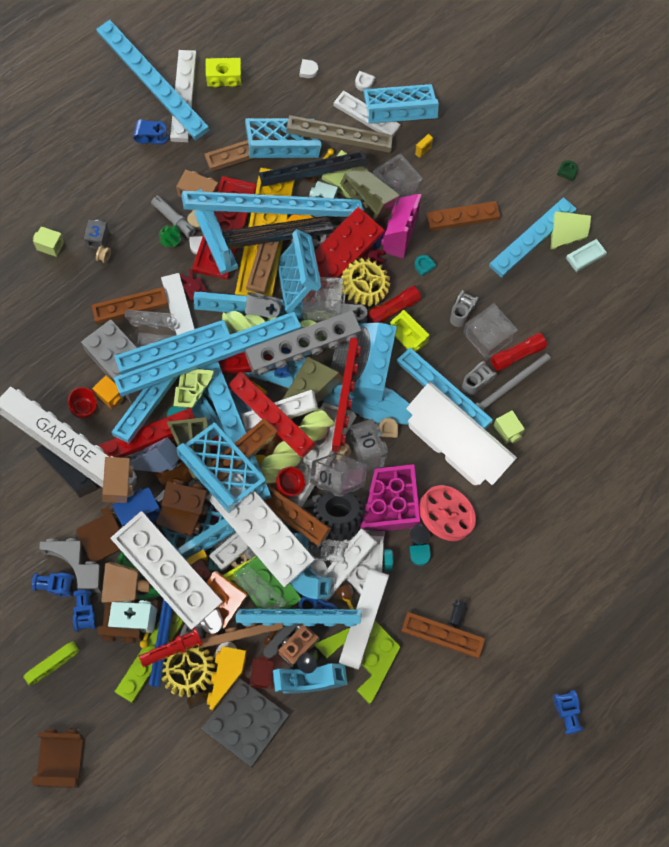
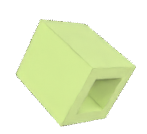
[33,227,64,257]
[494,411,525,444]

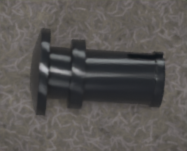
[410,524,430,546]
[297,648,321,674]

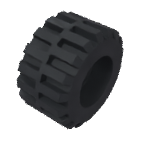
[313,489,363,543]

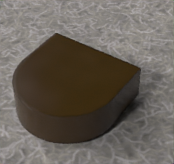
[187,692,208,709]

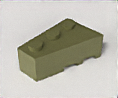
[340,166,400,222]
[282,357,344,421]
[167,417,213,482]

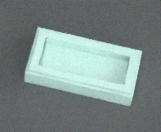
[566,239,607,272]

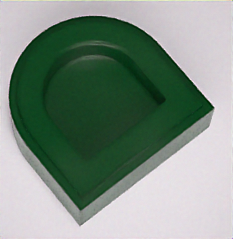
[557,160,578,181]

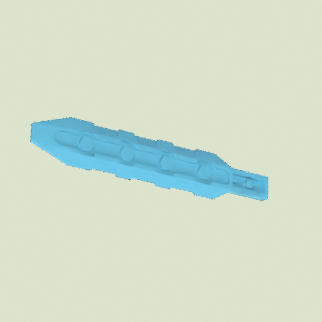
[244,351,412,425]

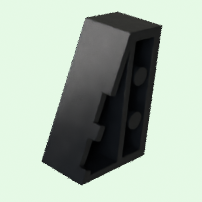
[35,445,98,498]

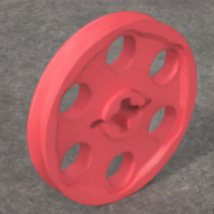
[419,485,476,541]

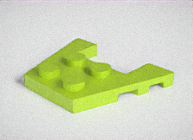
[315,621,400,705]

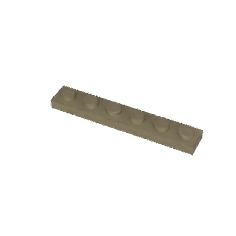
[286,115,393,153]

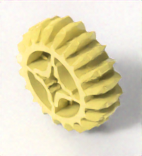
[341,258,390,307]
[161,645,215,698]

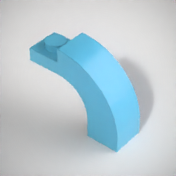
[291,532,331,599]
[273,663,348,694]

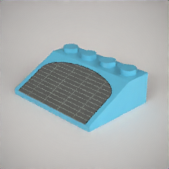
[331,323,397,402]

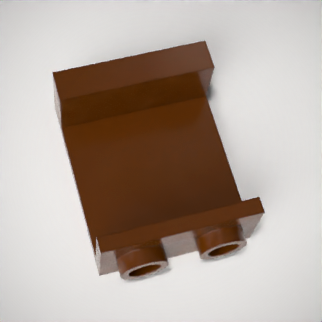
[32,729,84,788]

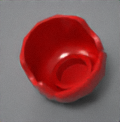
[68,387,97,419]
[276,466,306,497]

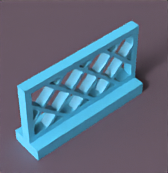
[364,84,439,123]
[245,118,321,158]
[194,189,238,275]
[278,229,322,313]
[177,422,266,513]
[161,499,235,560]

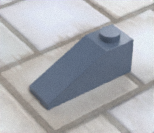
[129,437,179,472]

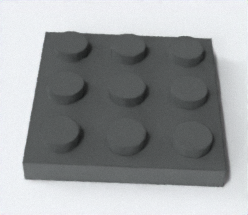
[201,678,289,768]

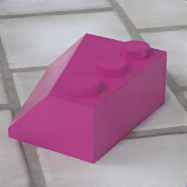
[381,194,422,258]
[361,464,421,531]

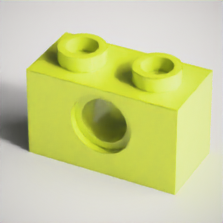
[206,58,242,87]

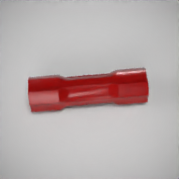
[367,286,421,323]
[490,333,547,372]

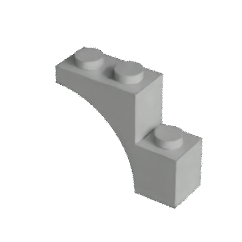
[39,538,102,593]

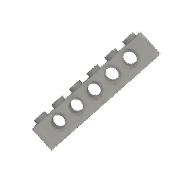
[245,310,361,375]

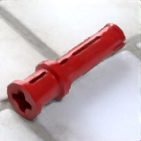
[138,628,203,668]

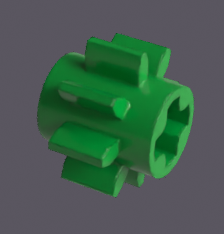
[159,225,181,248]

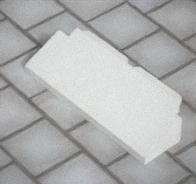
[406,382,517,485]

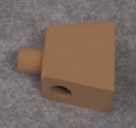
[101,562,151,602]

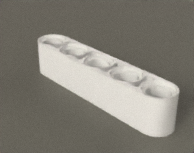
[339,569,389,670]

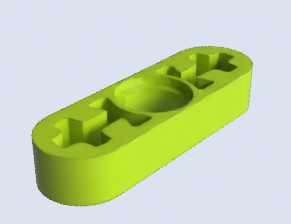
[23,642,80,686]

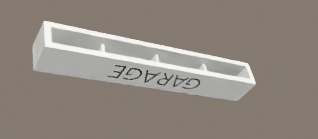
[0,386,137,488]

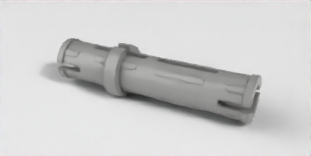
[151,196,196,238]

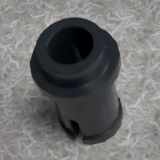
[448,600,468,627]

